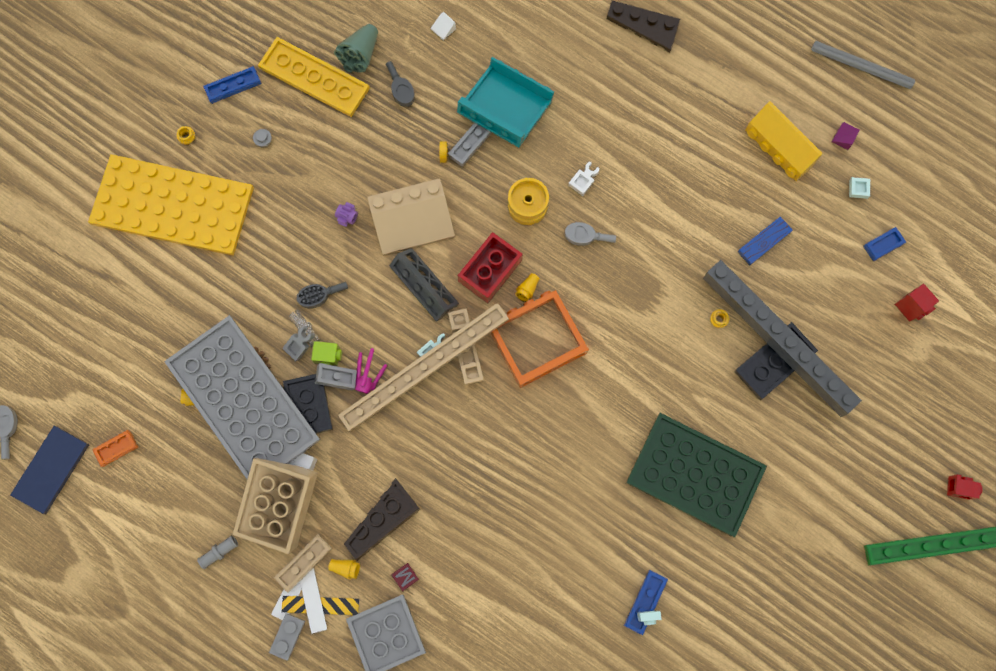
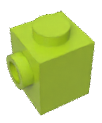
[311,341,342,366]

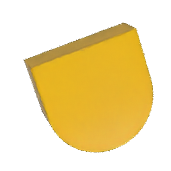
[439,141,448,163]

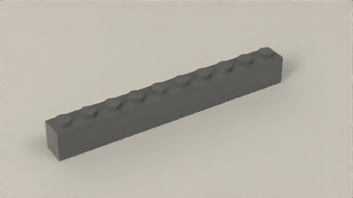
[703,260,862,417]

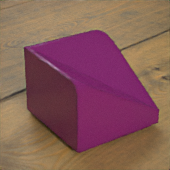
[832,122,860,150]

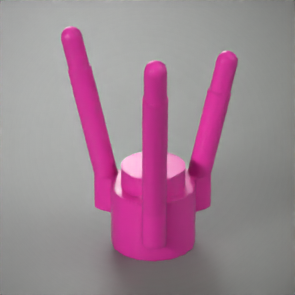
[355,348,387,394]

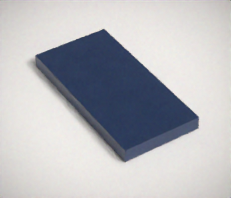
[10,426,89,514]

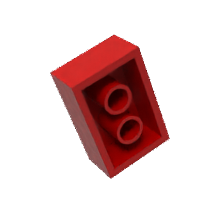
[457,232,523,304]

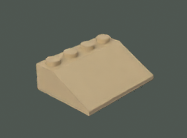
[367,178,455,256]
[232,458,318,554]

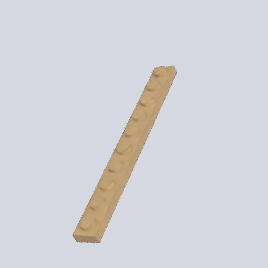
[338,303,509,431]

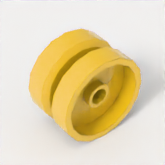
[508,178,549,225]

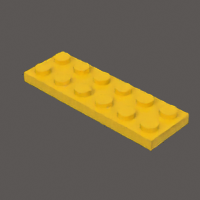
[258,37,370,117]

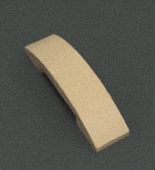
[448,308,484,385]

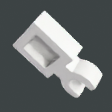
[568,162,599,196]

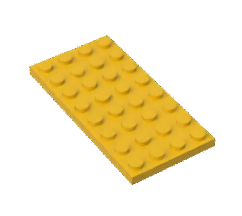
[88,154,254,256]

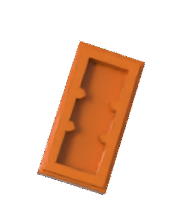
[92,430,138,467]

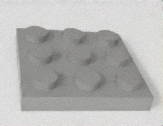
[346,594,426,671]

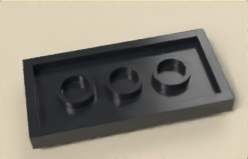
[734,322,818,400]

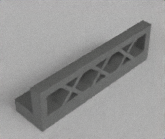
[389,248,459,322]

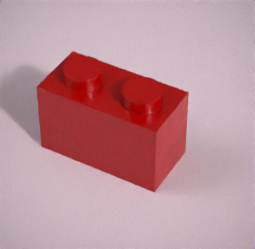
[894,283,939,322]

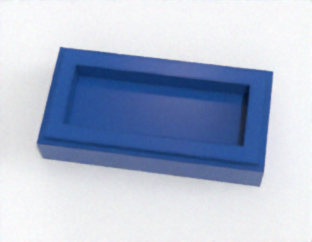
[863,227,906,262]

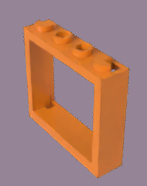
[491,290,589,388]

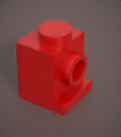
[947,474,983,500]

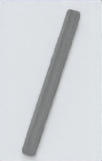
[811,41,915,89]

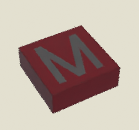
[391,563,420,592]

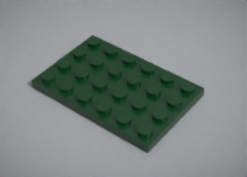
[626,413,767,538]

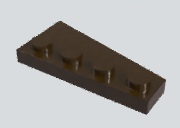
[607,0,680,53]
[344,478,420,561]

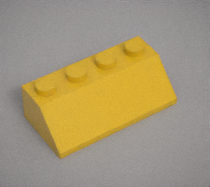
[745,101,823,181]

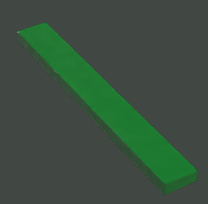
[864,527,996,565]

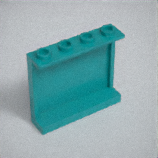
[457,57,554,148]

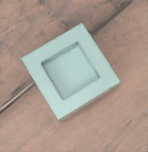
[849,177,870,199]
[637,610,661,625]

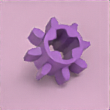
[335,202,358,227]

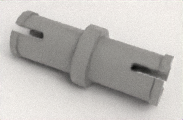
[197,535,239,569]

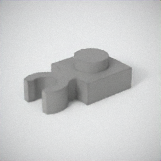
[282,326,315,361]

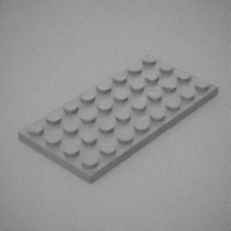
[164,315,320,480]

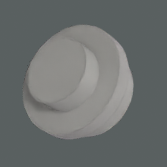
[253,129,272,147]

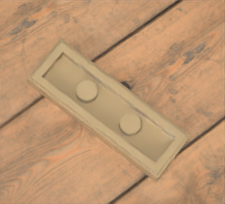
[274,534,333,592]

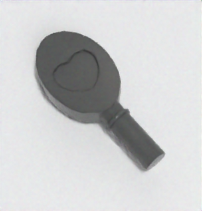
[386,61,415,107]
[297,282,348,309]

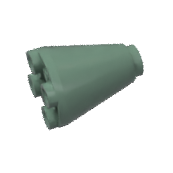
[334,24,378,73]

